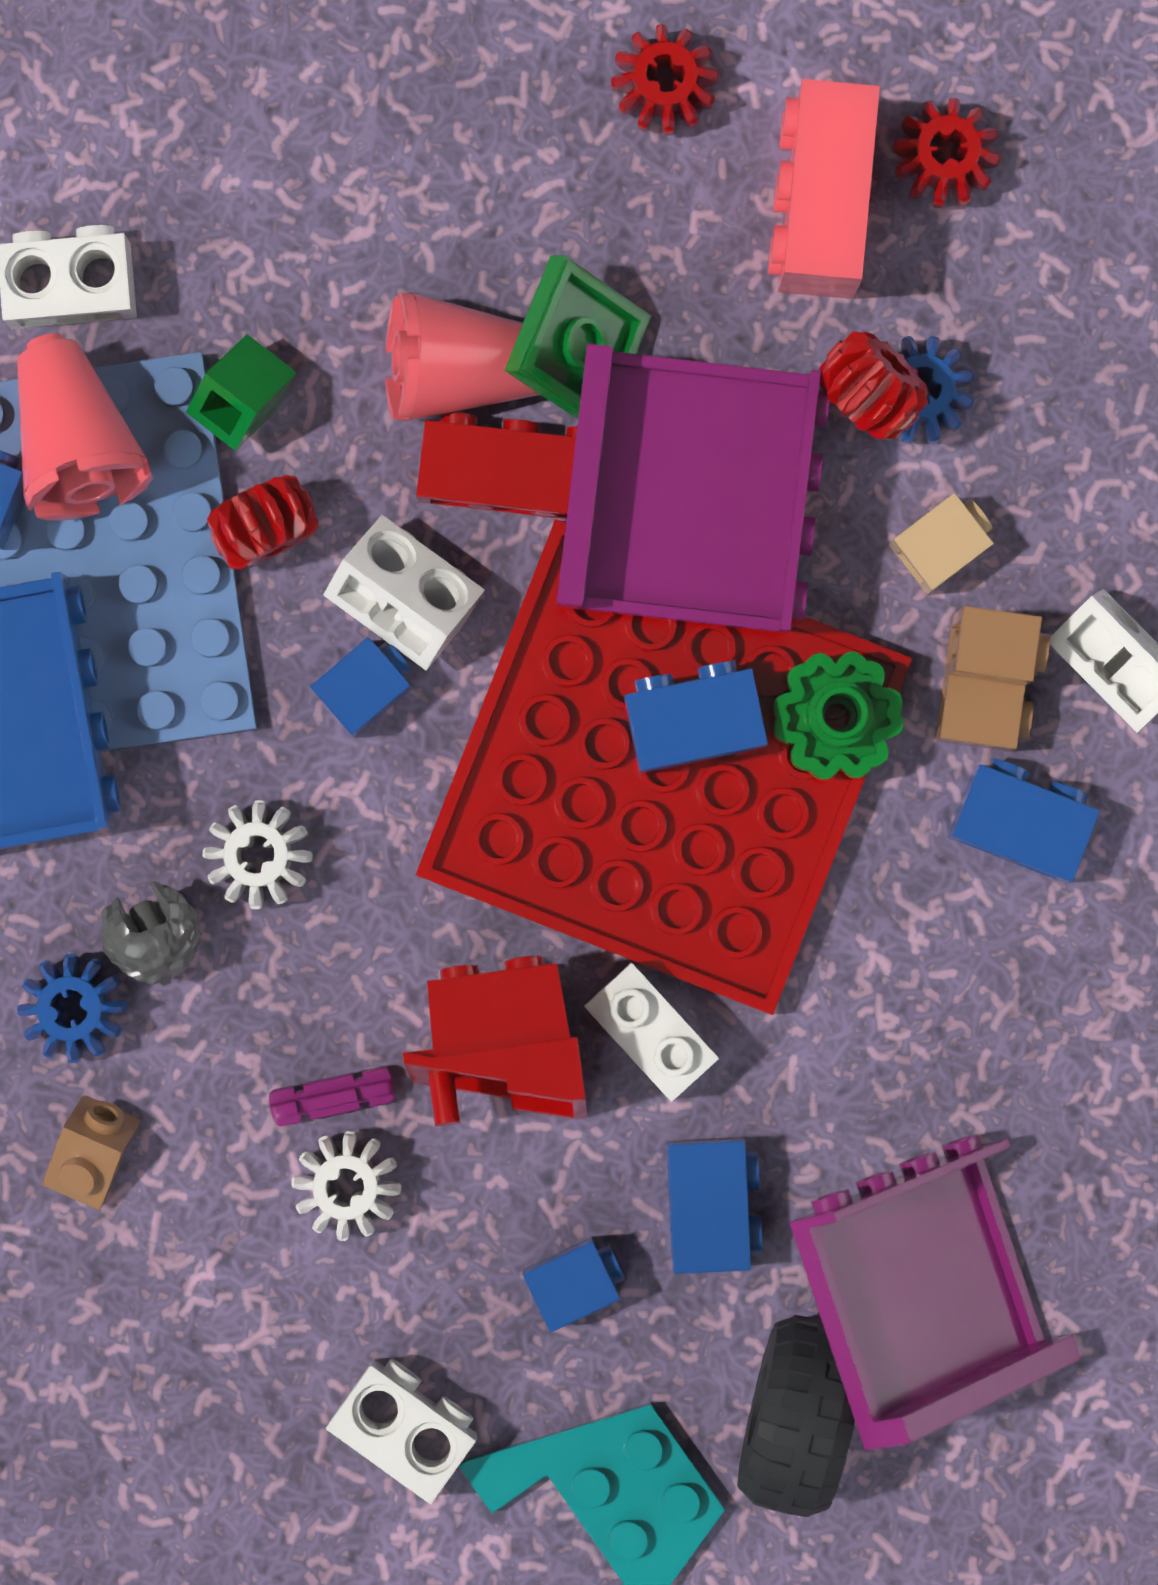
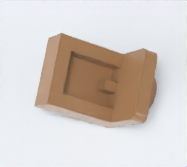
[42,1096,140,1211]

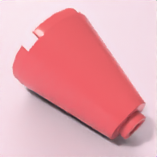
[386,292,540,421]
[17,333,153,521]

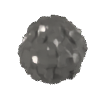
[101,881,202,986]

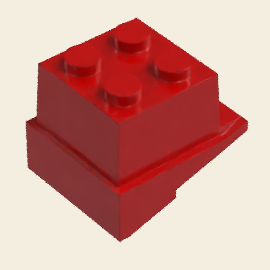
[402,956,587,1127]

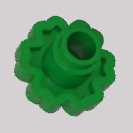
[772,651,903,781]

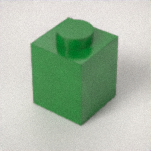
[186,334,297,451]

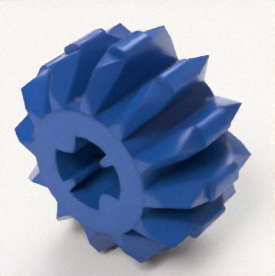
[901,336,974,444]
[17,954,128,1063]

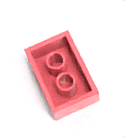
[767,79,880,299]

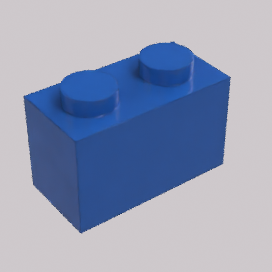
[624,660,768,774]
[947,758,1100,883]
[666,1138,762,1274]

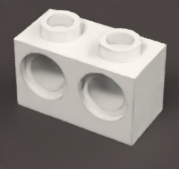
[0,225,137,329]
[323,515,485,670]
[1050,589,1158,733]
[584,962,719,1102]
[326,1359,477,1505]

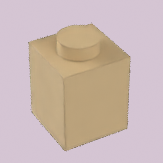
[889,493,994,595]

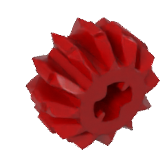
[611,24,719,136]
[892,98,1001,208]
[819,331,928,440]
[207,475,319,570]

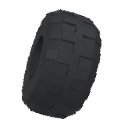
[737,1315,855,1518]

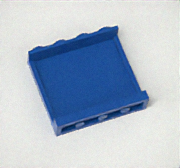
[0,572,122,850]

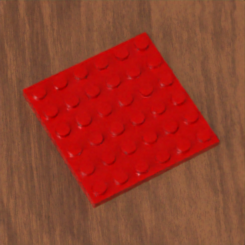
[415,519,912,1015]

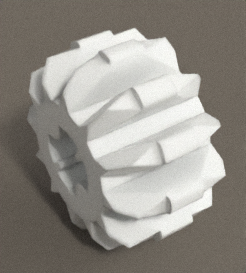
[203,800,313,909]
[291,1130,402,1241]

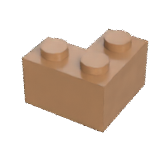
[935,606,1050,752]

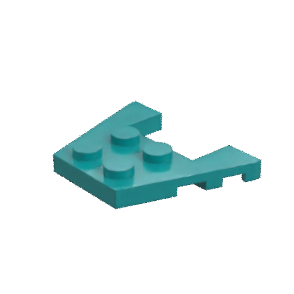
[459,1403,725,1585]

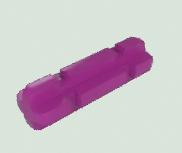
[269,1066,395,1126]

